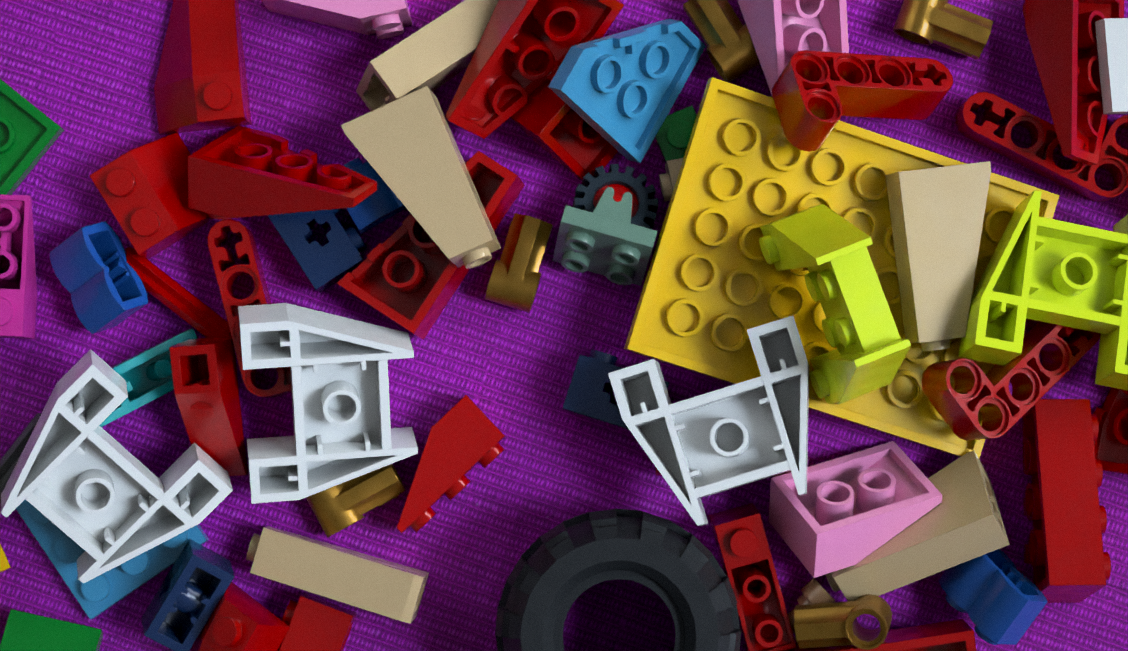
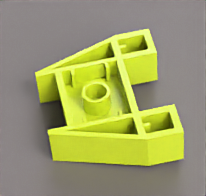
[958,190,1128,391]
[759,204,911,405]

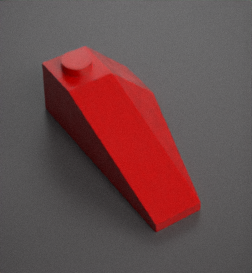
[154,0,252,135]

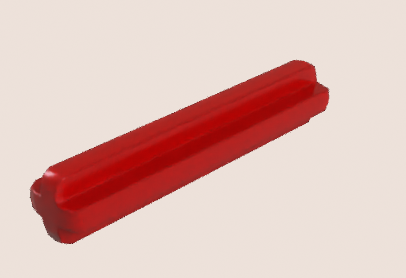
[125,247,231,338]

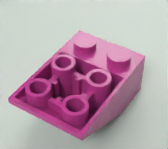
[0,194,37,339]

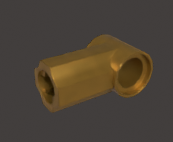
[683,0,760,83]
[893,0,993,60]
[485,213,553,313]
[306,464,406,538]
[794,594,892,650]

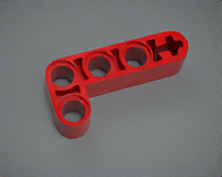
[772,50,953,152]
[955,92,1128,202]
[207,219,292,398]
[922,321,1101,441]

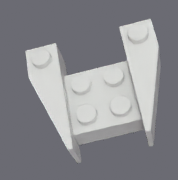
[238,303,418,504]
[608,315,809,526]
[1,349,233,584]

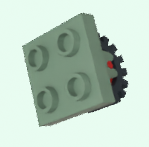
[552,164,658,286]

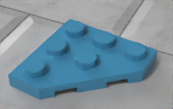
[548,19,706,163]
[16,499,209,620]

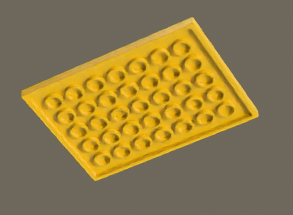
[624,77,1060,459]

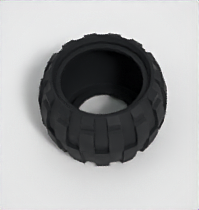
[495,508,741,651]

